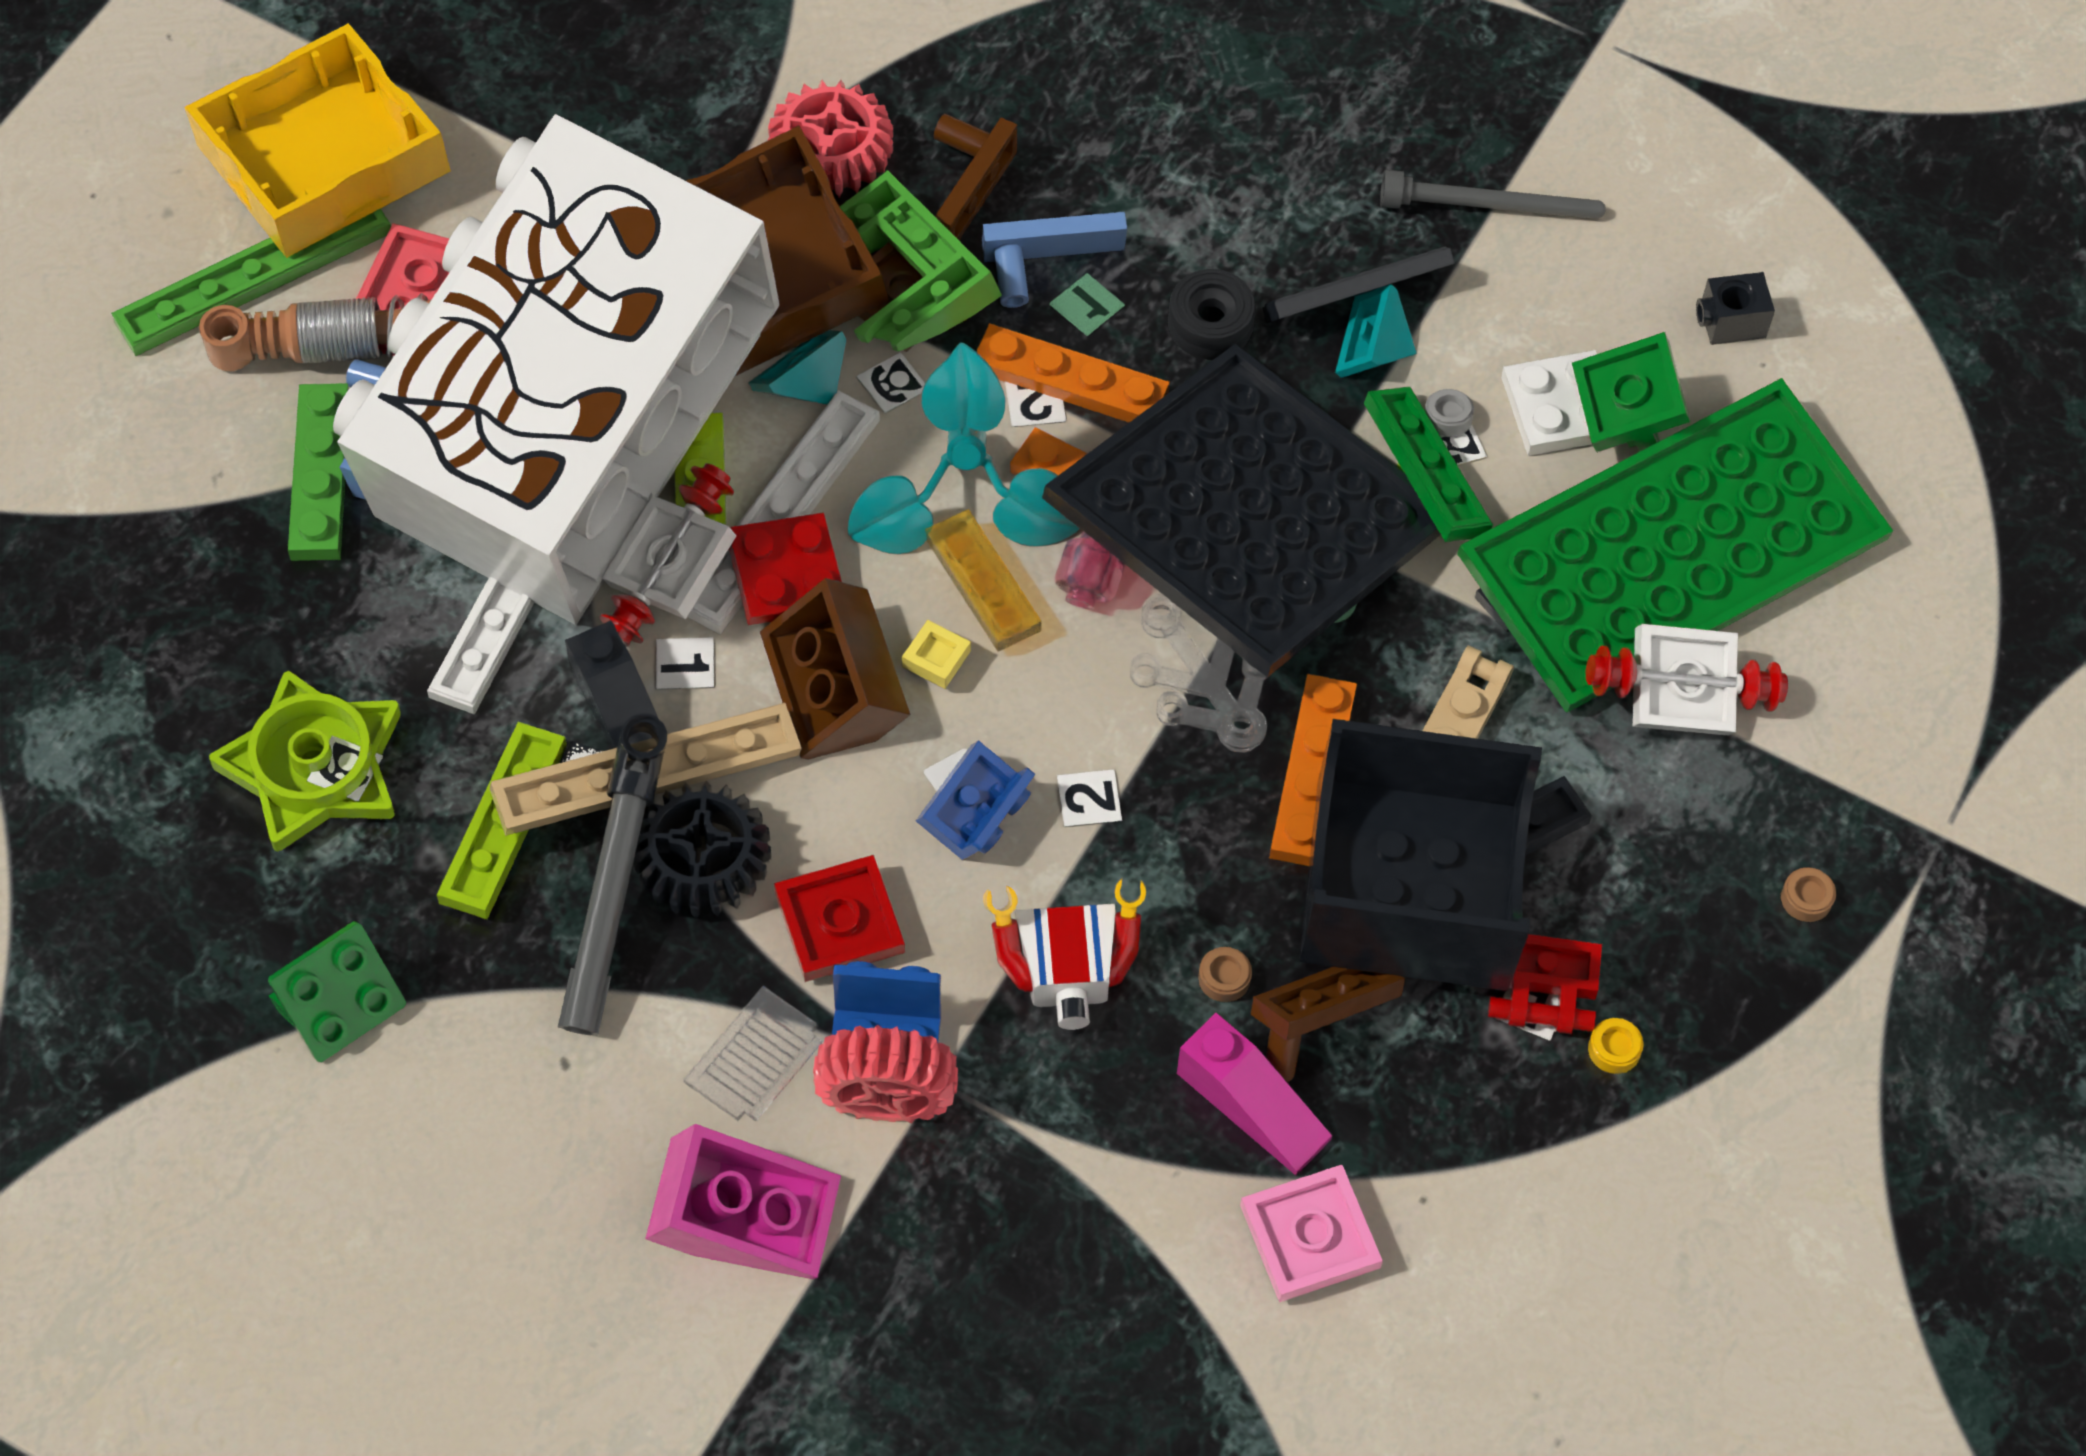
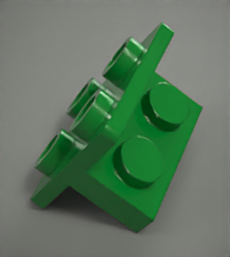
[268,921,406,1062]

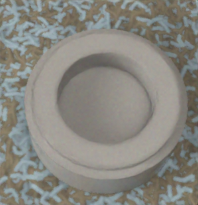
[1425,389,1474,437]

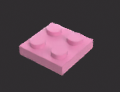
[1240,1165,1383,1302]

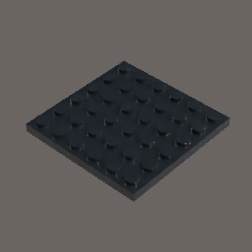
[1042,344,1441,678]

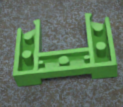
[840,171,1002,352]

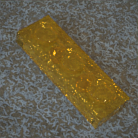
[925,509,1042,652]

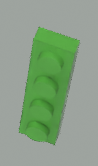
[288,383,349,561]

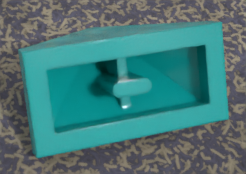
[1335,284,1417,378]
[748,330,847,405]

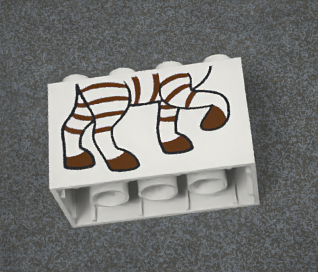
[333,114,779,625]

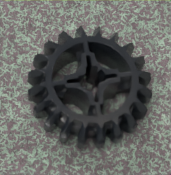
[633,780,772,919]

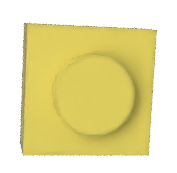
[902,619,971,689]

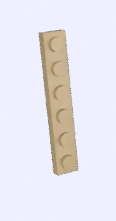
[490,703,802,836]

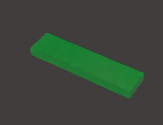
[1364,386,1493,543]

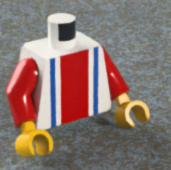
[983,878,1146,1030]

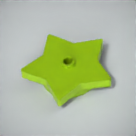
[209,671,401,852]

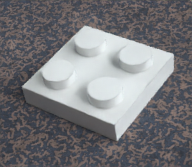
[1501,350,1597,456]

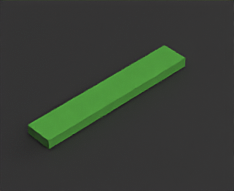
[111,209,391,356]

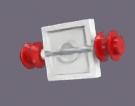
[599,463,737,647]
[1586,624,1788,735]

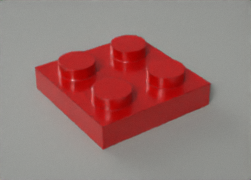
[729,512,842,626]
[774,855,905,982]

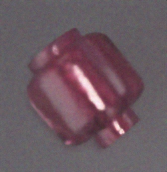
[1054,532,1126,610]

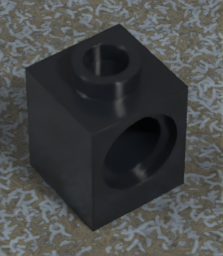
[1696,272,1775,345]

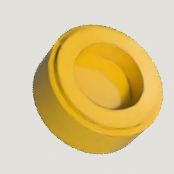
[1588,1018,1644,1074]

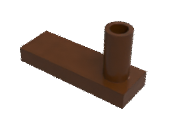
[934,114,1017,240]
[1251,967,1405,1082]

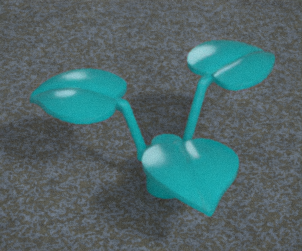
[848,343,1080,554]

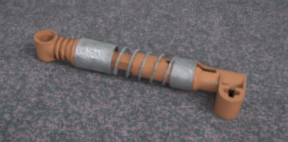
[199,293,431,371]

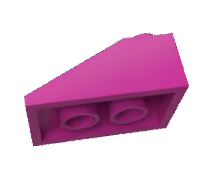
[645,1124,841,1279]

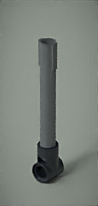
[558,713,667,1036]

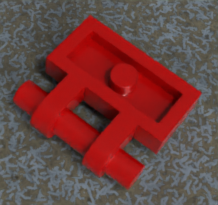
[1488,934,1602,1034]

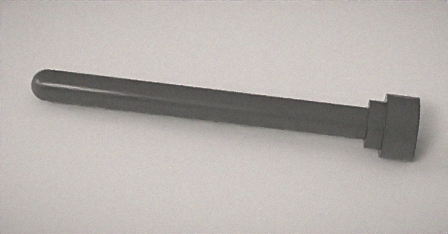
[1380,170,1606,219]

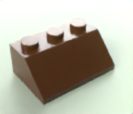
[760,578,911,760]

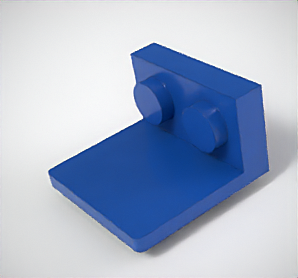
[832,961,941,1043]

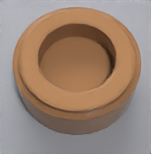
[1781,868,1836,922]
[1198,947,1252,1002]

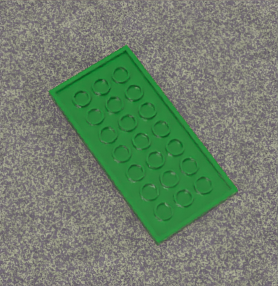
[1457,378,1893,713]

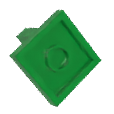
[1572,332,1691,452]

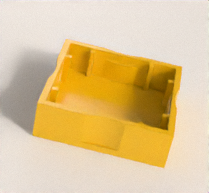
[184,23,451,258]

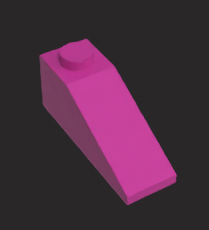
[1177,1013,1332,1175]

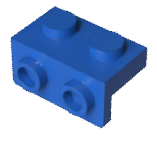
[915,740,1035,860]

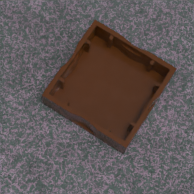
[686,126,889,377]

